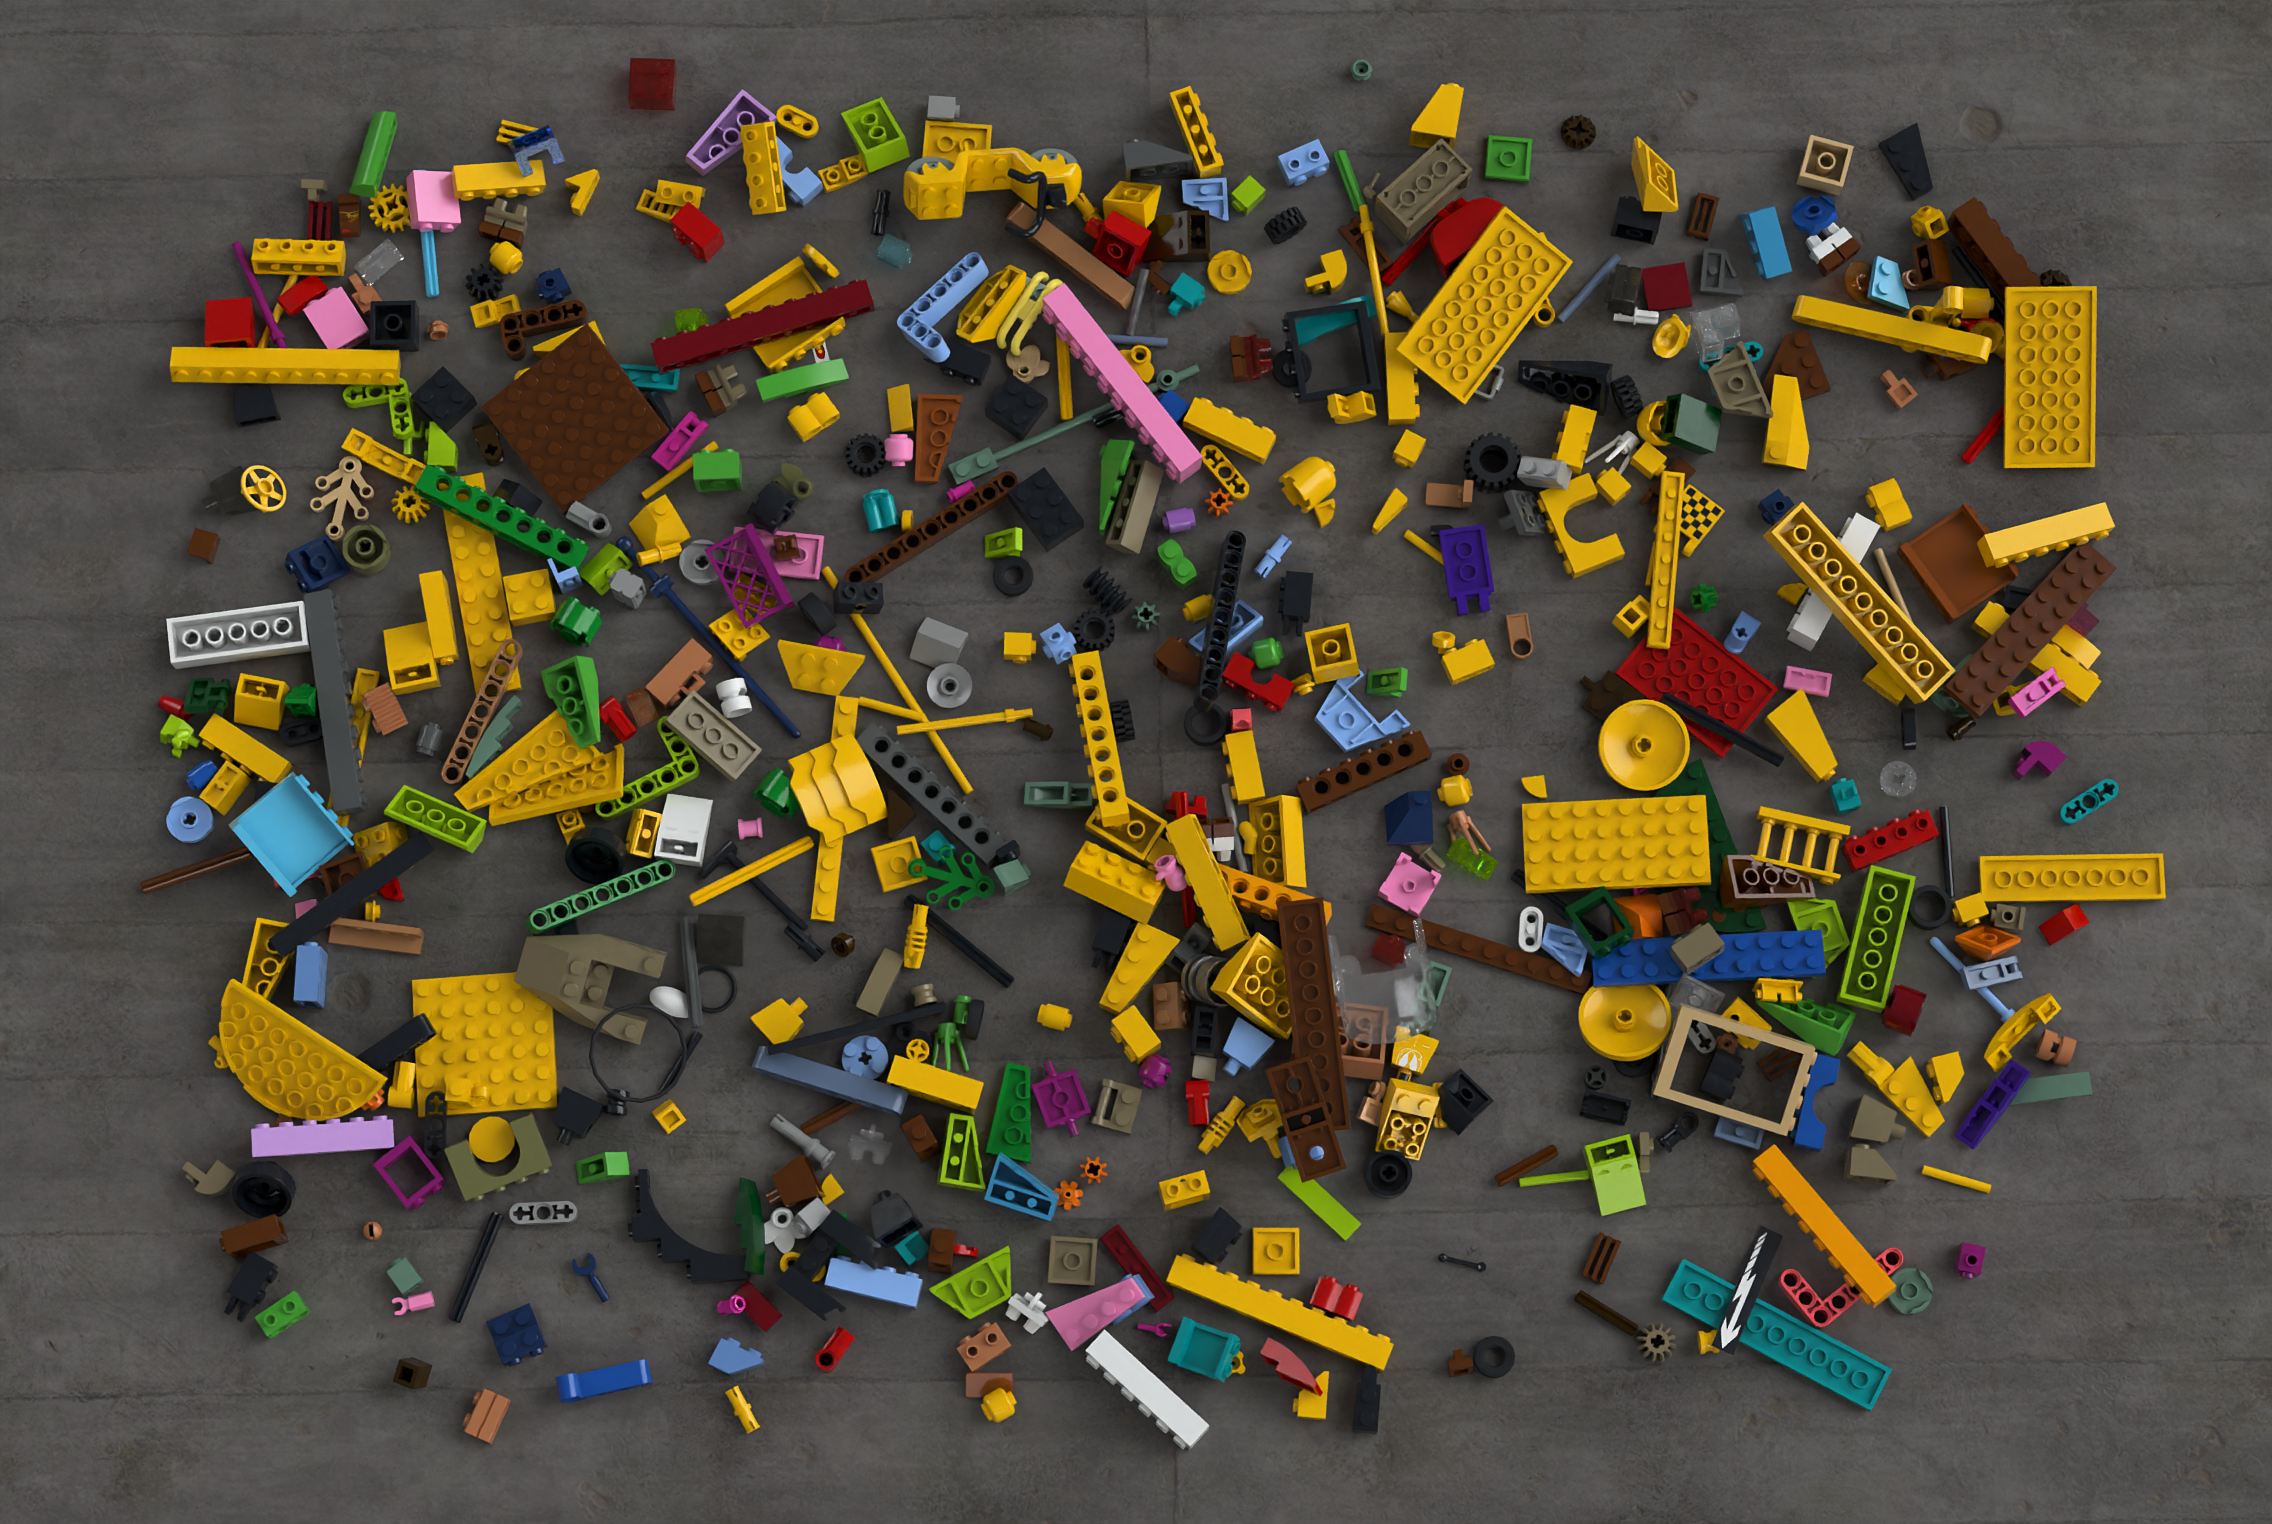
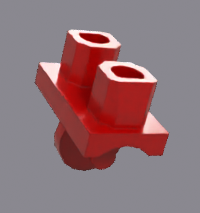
[1166,791,1208,822]

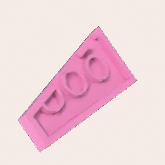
[1045,1278,1145,1351]

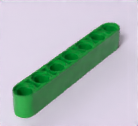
[525,859,676,934]

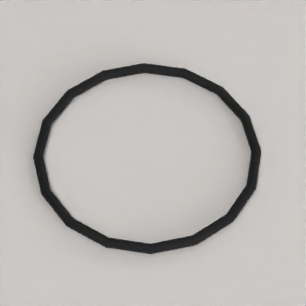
[589,1003,687,1103]

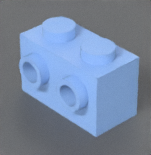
[1277,139,1330,187]

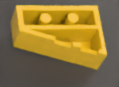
[1551,404,1597,479]

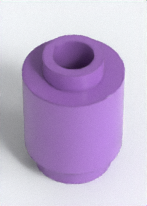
[1162,507,1196,534]

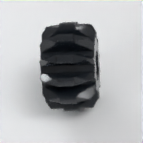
[465,264,504,302]

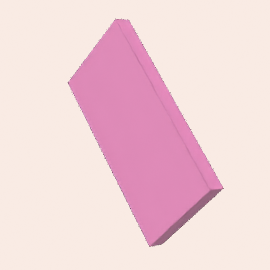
[729,527,825,581]

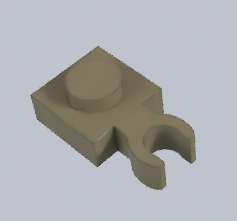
[1637,1132,1654,1174]

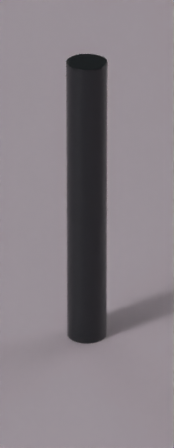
[659,1031,703,1095]

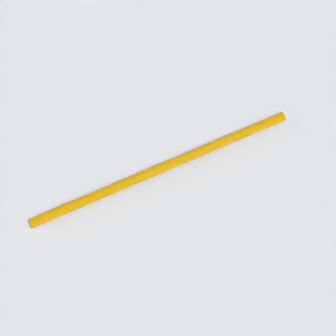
[821,566,974,795]

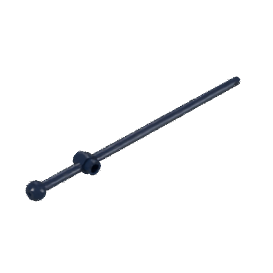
[616,536,801,738]

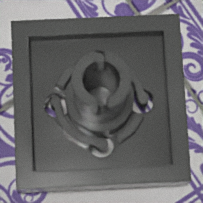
[1499,490,1547,537]

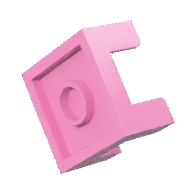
[1377,852,1442,917]

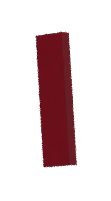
[1100,1224,1175,1313]

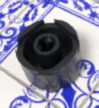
[747,481,800,535]
[1364,1149,1412,1199]

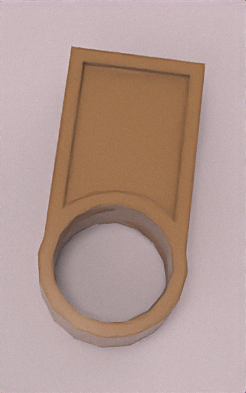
[1505,613,1533,660]

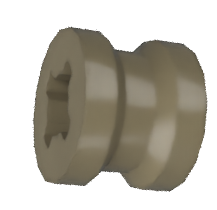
[911,984,937,1008]

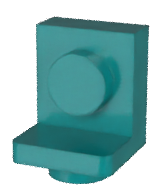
[920,830,956,866]

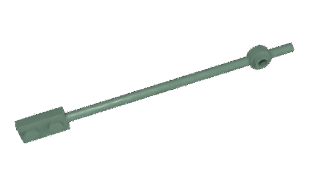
[948,364,1200,487]

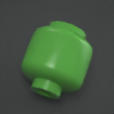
[1249,637,1284,670]

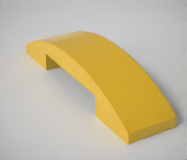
[341,428,426,485]
[1984,993,2061,1073]

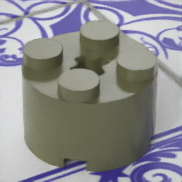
[342,525,392,576]

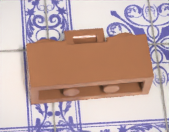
[645,638,714,709]

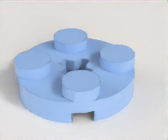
[166,797,214,843]
[842,1035,888,1080]

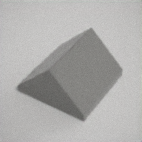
[909,617,969,669]

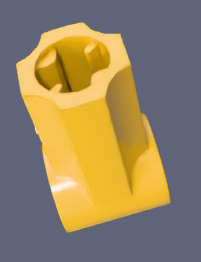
[1846,1041,1894,1087]
[388,1061,416,1109]

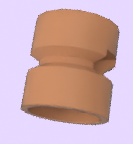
[2035,1029,2077,1068]

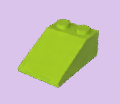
[841,97,910,173]

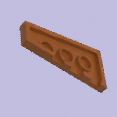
[915,394,963,484]

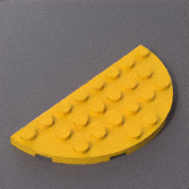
[219,979,388,1121]

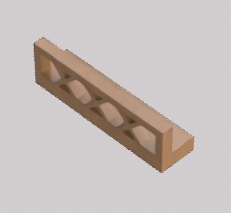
[328,918,424,956]

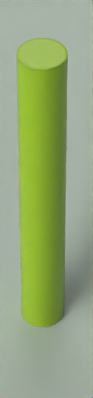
[1519,1170,1589,1187]

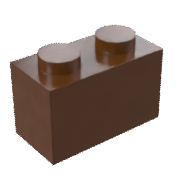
[1912,238,1953,291]

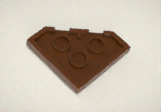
[1762,328,1831,404]

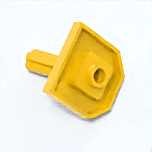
[1236,1099,1283,1158]

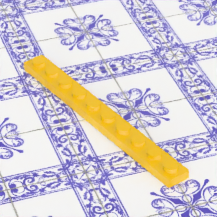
[810,695,859,923]

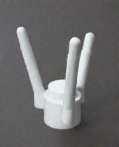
[1583,431,1640,475]

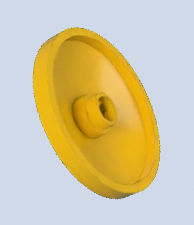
[1598,699,1690,791]
[1578,985,1671,1061]

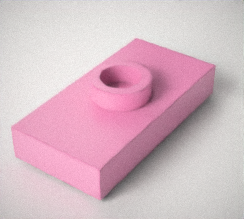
[1783,666,1832,697]

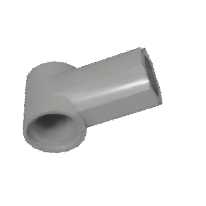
[566,501,612,539]

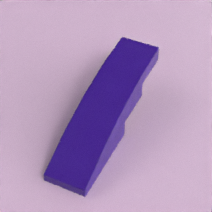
[1955,1060,2031,1149]

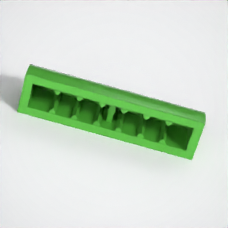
[350,111,397,198]

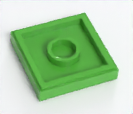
[1484,135,1532,183]

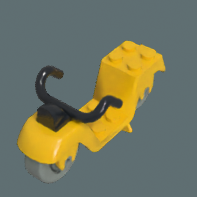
[903,142,1082,238]

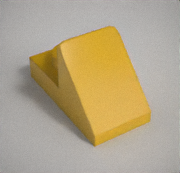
[565,169,600,217]

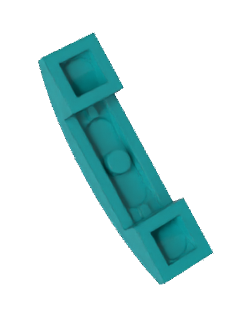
[1295,295,1377,348]

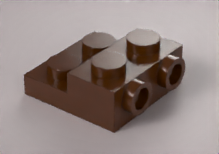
[318,851,377,899]

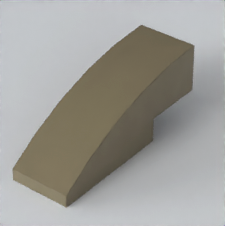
[856,948,904,1018]

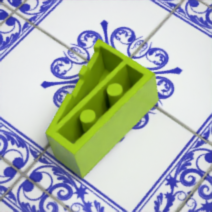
[936,1113,986,1192]

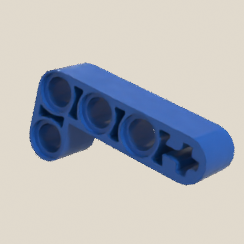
[555,1359,652,1403]

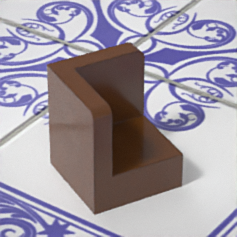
[187,528,221,564]

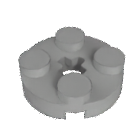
[679,539,725,585]

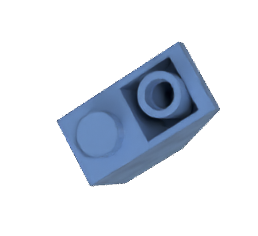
[708,1337,764,1376]

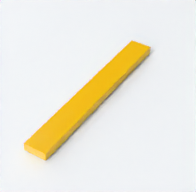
[1646,471,1685,650]
[327,668,381,828]

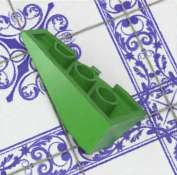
[1099,439,1135,536]
[541,655,600,749]
[1755,995,1857,1056]

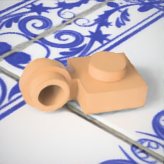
[1356,1081,1387,1127]

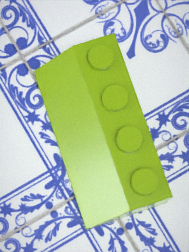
[384,785,487,854]

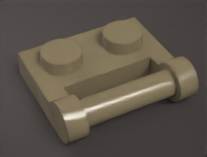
[1090,1078,1143,1135]

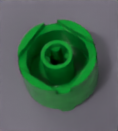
[549,596,602,648]
[753,767,800,820]

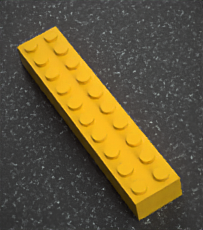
[1763,502,1956,704]

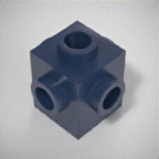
[535,267,572,305]
[1758,489,1794,526]

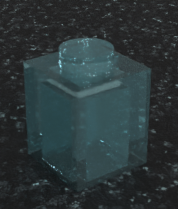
[877,233,913,270]

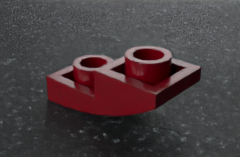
[734,1280,783,1332]

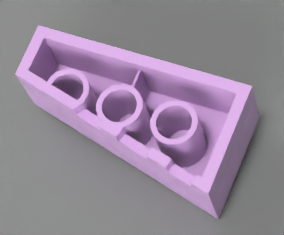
[686,89,777,176]

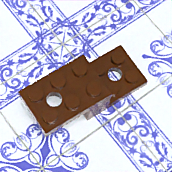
[1265,1055,1347,1183]

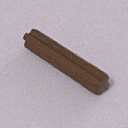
[1495,1145,1559,1187]

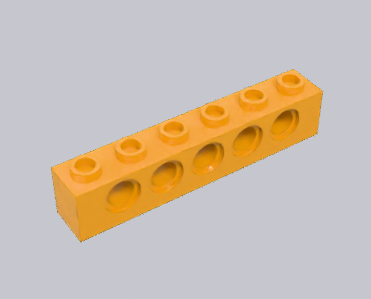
[1218,863,1332,926]

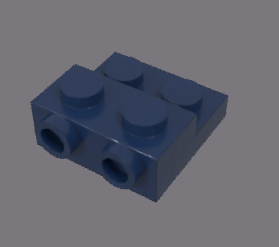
[285,534,351,593]
[486,1303,548,1367]

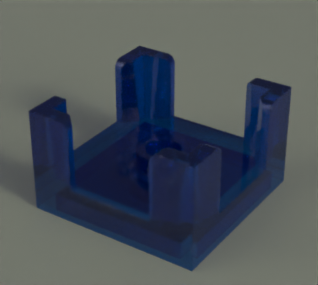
[508,125,565,178]

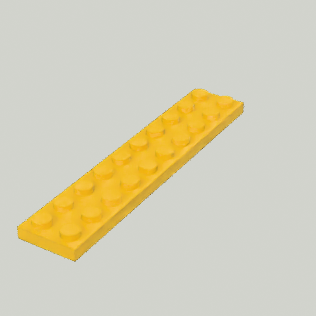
[438,472,522,696]

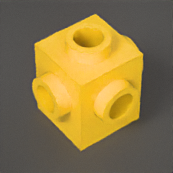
[1910,206,1949,240]

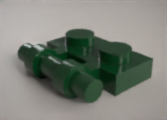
[184,678,231,714]

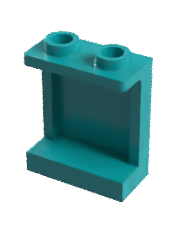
[1167,1317,1241,1383]

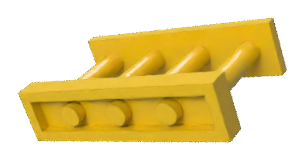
[1750,806,1851,885]

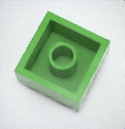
[693,449,742,492]

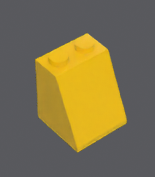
[1409,83,1464,150]

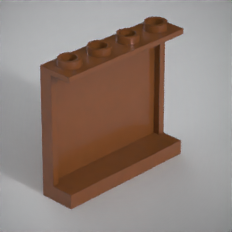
[1896,502,2019,625]

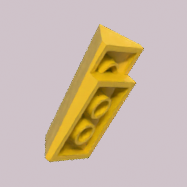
[1631,136,1678,212]

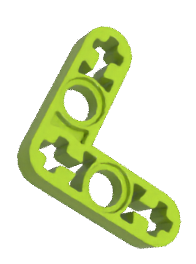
[343,378,415,440]

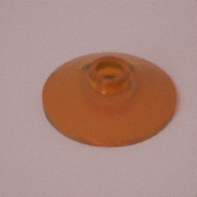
[1844,261,1875,305]

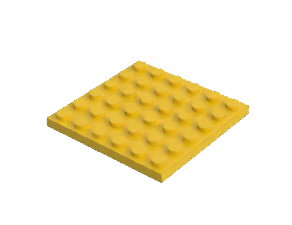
[412,972,558,1118]

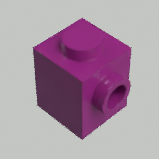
[1954,1242,1986,1279]

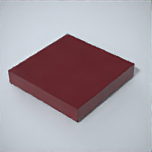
[1640,262,1693,312]

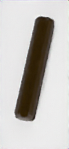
[1574,1290,1638,1336]

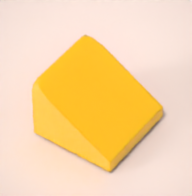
[652,1099,686,1134]

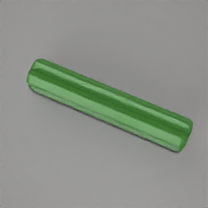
[1333,150,1366,213]

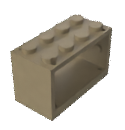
[1374,138,1473,245]

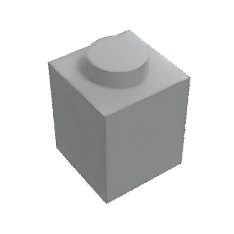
[927,96,960,122]
[792,1197,831,1238]

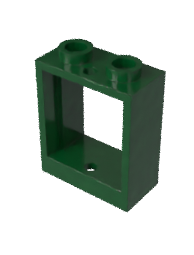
[1564,886,1634,960]

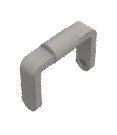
[1473,364,1504,401]

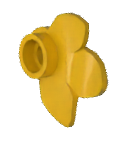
[1119,345,1154,383]

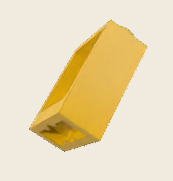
[1159,1170,1210,1211]

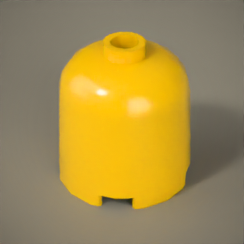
[1278,457,1336,513]

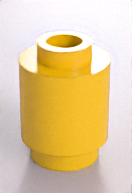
[1182,594,1212,624]
[1037,1003,1073,1031]

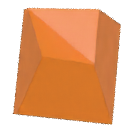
[1613,893,1663,940]
[1955,924,2021,962]

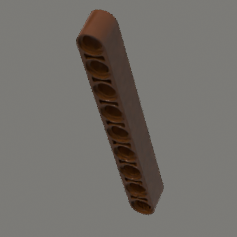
[845,471,1018,583]

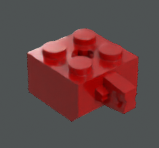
[1084,210,1152,277]

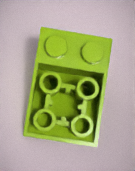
[1582,1134,1646,1217]

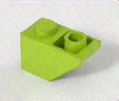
[424,422,459,472]

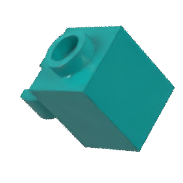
[1168,273,1206,317]
[1828,778,1862,815]

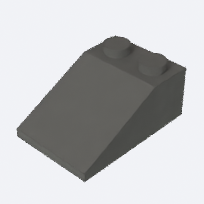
[1122,139,1193,182]

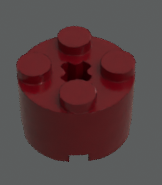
[1881,984,1927,1037]

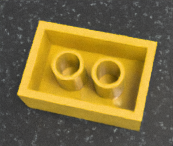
[1085,797,1168,865]

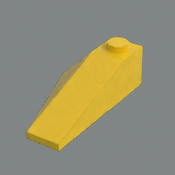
[1761,374,1809,470]

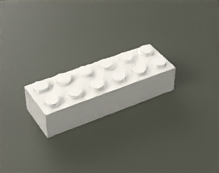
[1786,513,1880,652]
[166,601,311,669]
[1085,1329,1209,1450]

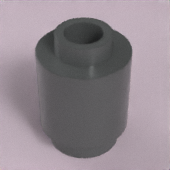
[416,722,444,757]

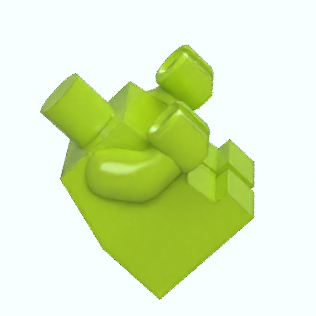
[160,714,201,759]

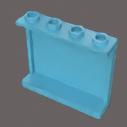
[228,772,354,897]

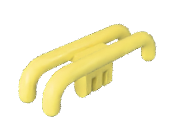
[996,271,1063,356]

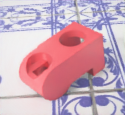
[1230,707,1252,734]

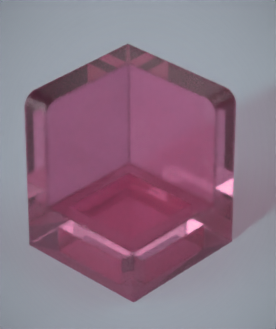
[2067,603,2099,638]

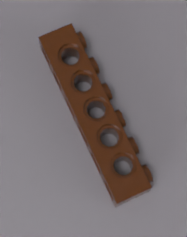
[1295,730,1432,815]

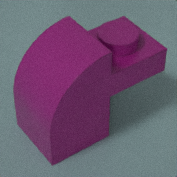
[2012,741,2067,780]

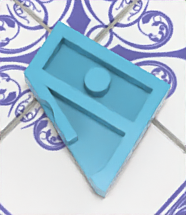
[1867,256,1909,312]

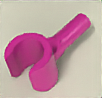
[1138,1322,1172,1337]

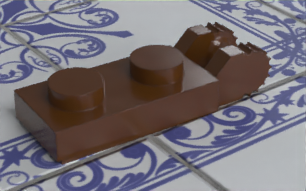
[1639,456,1696,515]

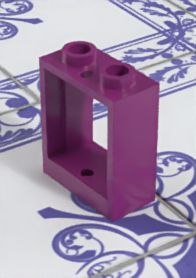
[373,1136,447,1211]

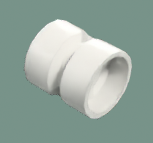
[715,678,752,718]

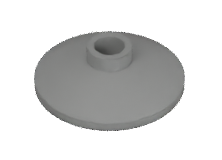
[927,663,972,708]

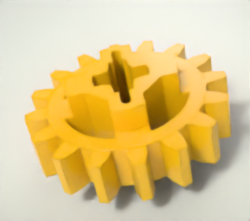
[368,184,411,233]

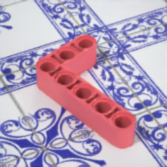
[1778,1248,1903,1329]

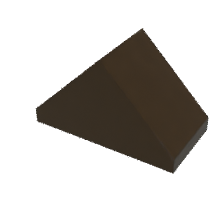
[888,790,917,840]

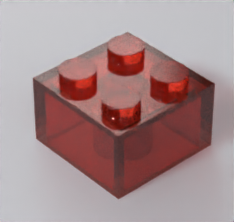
[628,58,677,110]

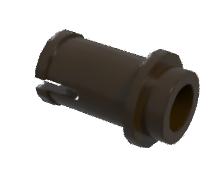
[1946,715,1976,741]
[1023,717,1053,741]

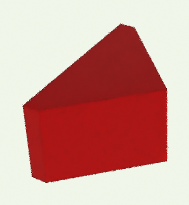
[2038,903,2090,946]

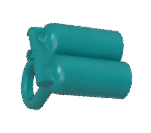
[862,489,901,533]

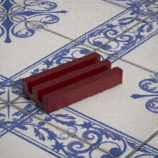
[307,201,333,241]

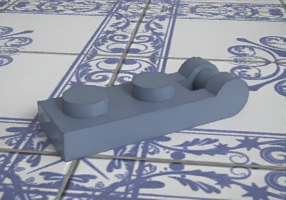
[1959,956,2024,992]

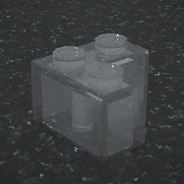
[1690,303,1740,363]

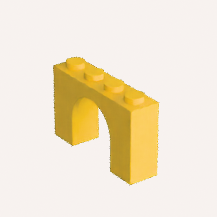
[1537,473,1625,579]

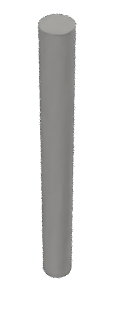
[1221,783,1248,873]

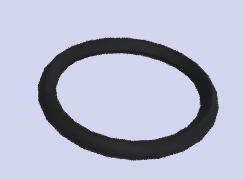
[698,965,737,1013]

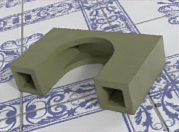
[444,1112,553,1203]

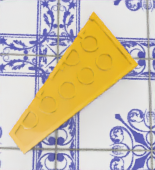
[489,743,624,826]

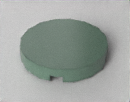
[1887,1268,1933,1315]

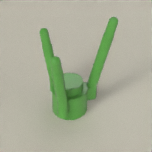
[931,1023,969,1071]

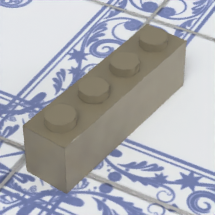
[1105,460,1164,554]

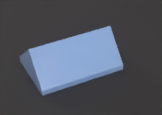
[1188,600,1263,661]

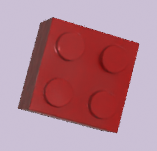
[670,201,725,263]

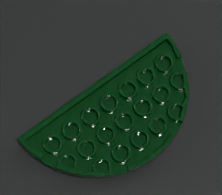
[1654,759,1767,934]

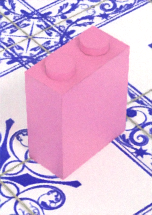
[406,170,461,233]
[303,287,370,349]

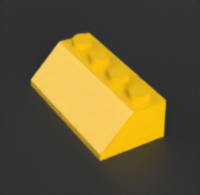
[1249,795,1306,890]

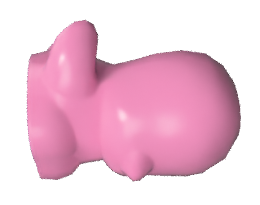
[1153,855,1188,892]

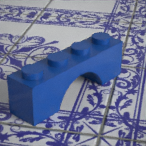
[1789,1054,1841,1152]

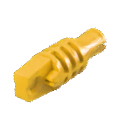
[904,904,929,969]
[1198,1096,1246,1155]

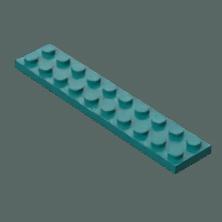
[1661,1259,1892,1412]

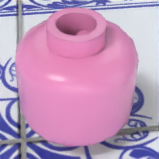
[884,434,913,466]

